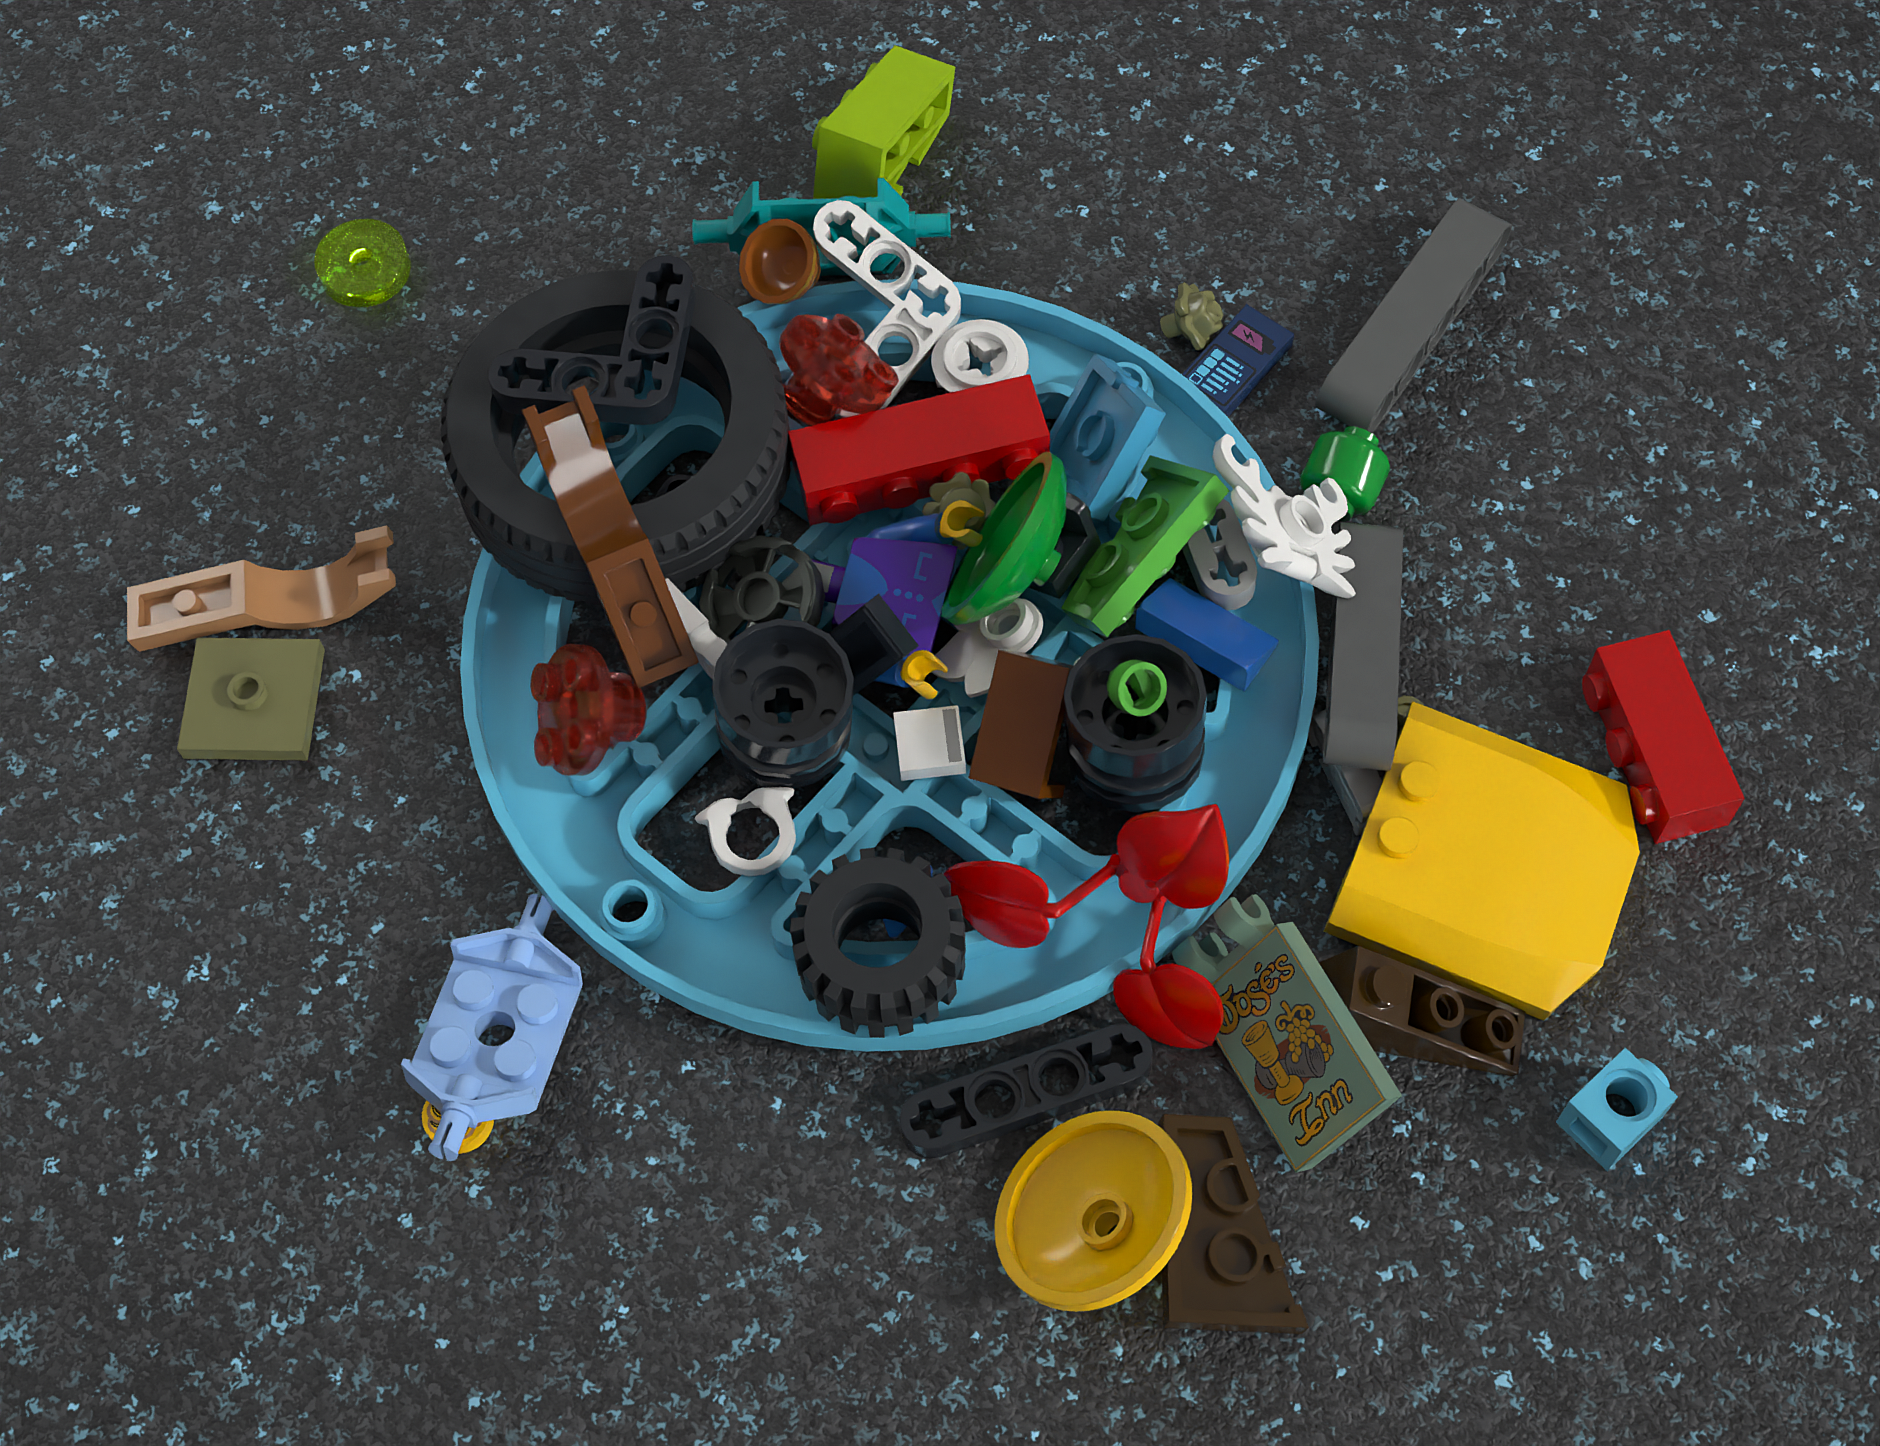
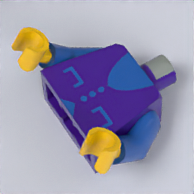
[812,500,984,699]

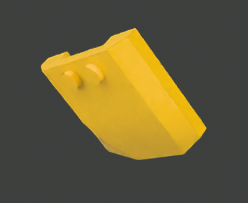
[1323,701,1640,1021]

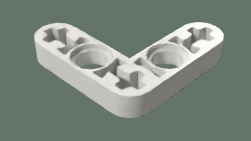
[813,200,961,419]

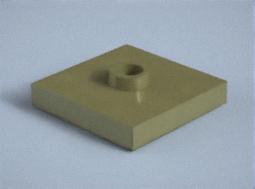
[177,638,325,761]

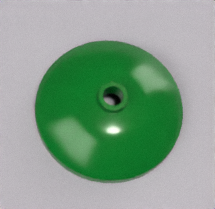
[942,452,1067,625]

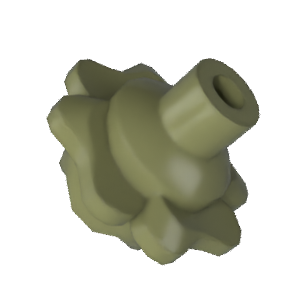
[1160,282,1223,350]
[922,472,996,550]

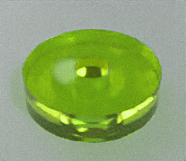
[314,219,411,307]

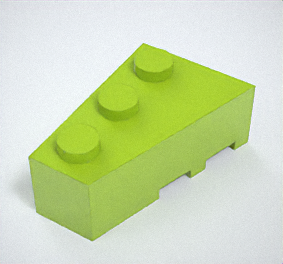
[812,45,955,199]

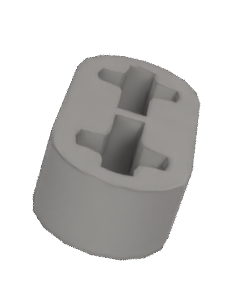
[1182,499,1257,611]

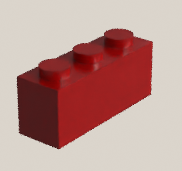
[1582,630,1745,844]

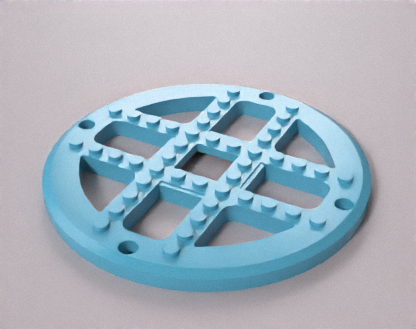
[460,279,1319,1052]

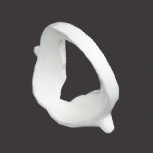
[695,787,796,876]

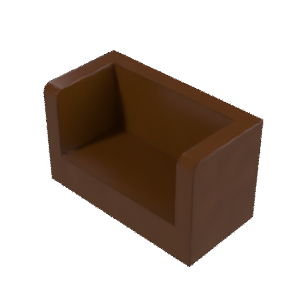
[968,650,1074,799]

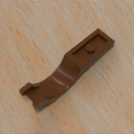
[521,385,699,688]

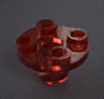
[779,314,899,426]
[530,644,647,776]

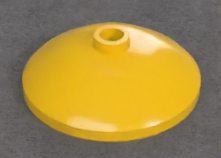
[995,1111,1192,1312]

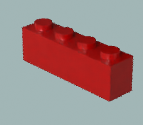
[788,374,1050,526]

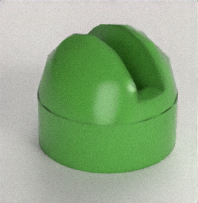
[1107,660,1167,716]

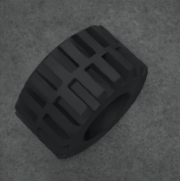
[790,847,966,1038]

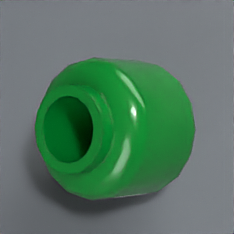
[1299,426,1390,522]

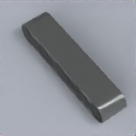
[1315,198,1512,433]
[1323,522,1403,771]

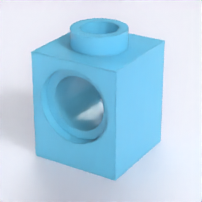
[1556,1048,1678,1171]

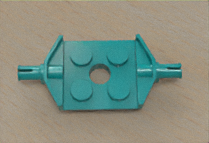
[692,178,951,276]

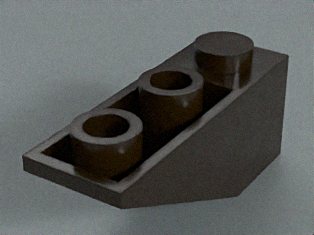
[1318,946,1525,1076]

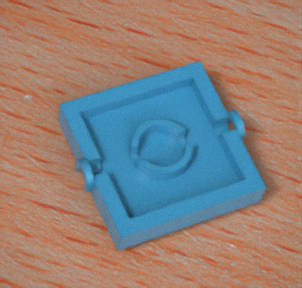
[1050,353,1166,521]

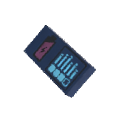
[1182,304,1294,417]

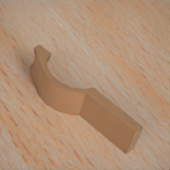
[127,525,396,652]

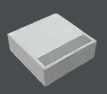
[893,705,966,781]

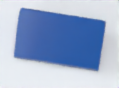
[1135,578,1279,692]

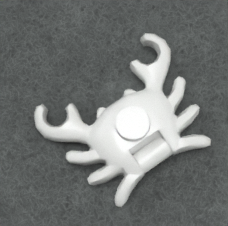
[1212,434,1356,599]

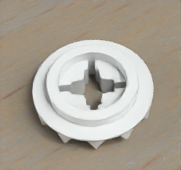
[931,319,1029,393]

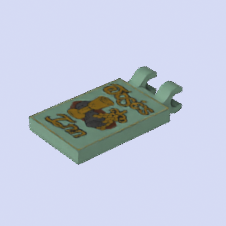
[1172,894,1402,1173]

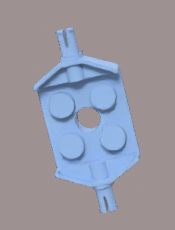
[401,894,583,1161]

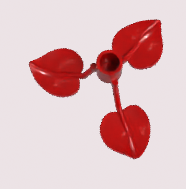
[943,804,1229,1049]

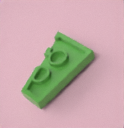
[1061,455,1230,637]

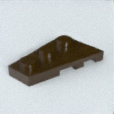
[1158,1114,1309,1334]

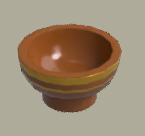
[739,219,821,304]

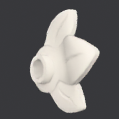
[931,598,1043,698]

